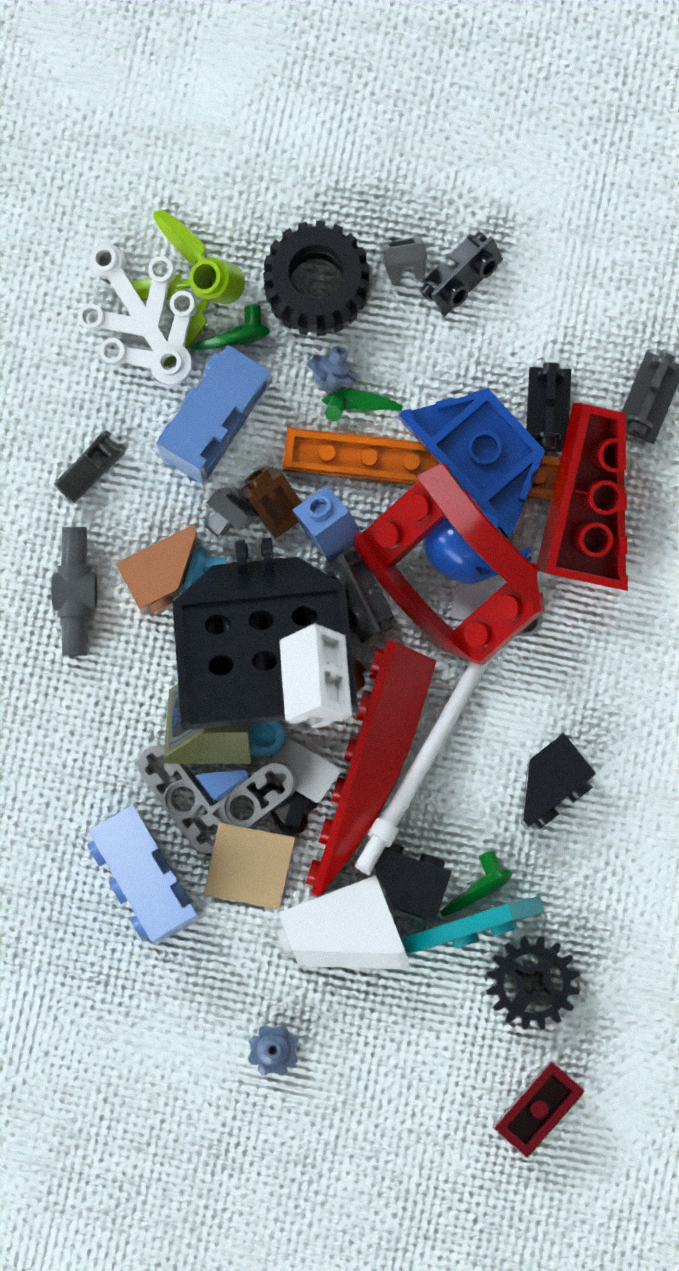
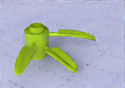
[131,210,245,367]

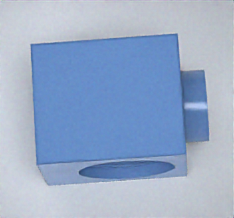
[293,485,360,563]

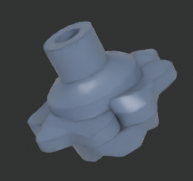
[307,346,357,391]
[248,1025,298,1076]

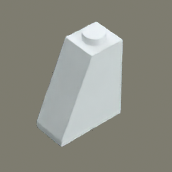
[276,875,411,970]

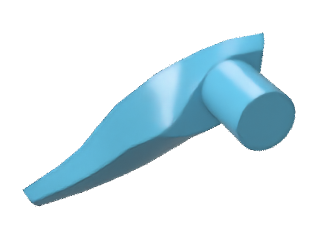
[181,546,226,594]

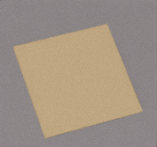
[203,823,295,909]

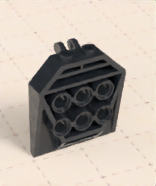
[172,537,359,730]

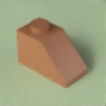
[116,524,198,616]

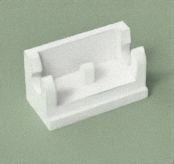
[280,624,352,728]

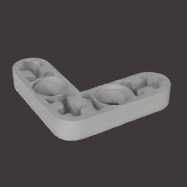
[138,745,298,853]

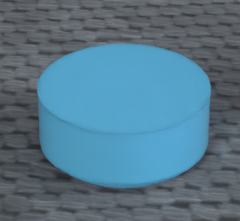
[251,721,285,758]

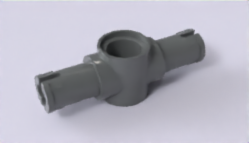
[51,527,97,656]

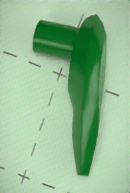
[190,304,271,351]
[321,389,402,421]
[440,851,513,917]

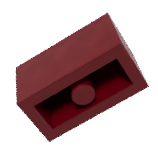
[492,1061,585,1158]

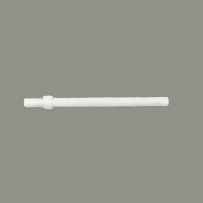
[355,658,492,874]

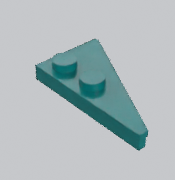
[401,896,545,955]

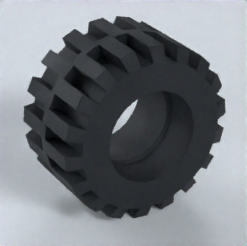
[263,221,370,336]

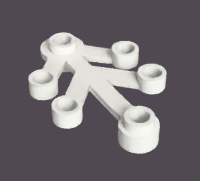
[78,243,198,385]

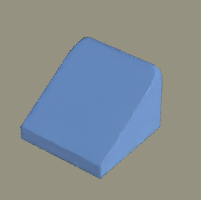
[195,769,249,804]

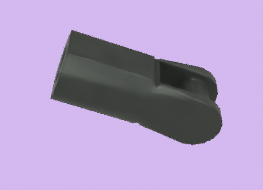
[54,430,127,504]

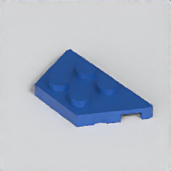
[398,388,545,539]

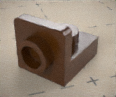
[239,467,302,539]

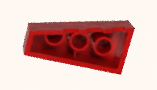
[536,402,628,591]

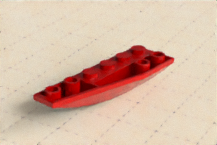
[306,640,437,897]

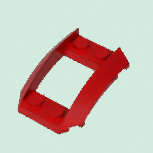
[352,463,545,665]

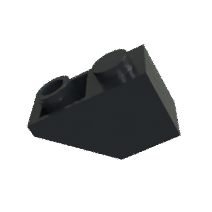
[521,733,596,830]
[373,843,452,922]

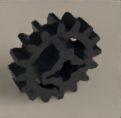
[486,936,580,1030]

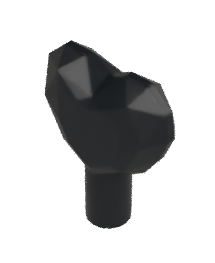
[251,783,319,835]

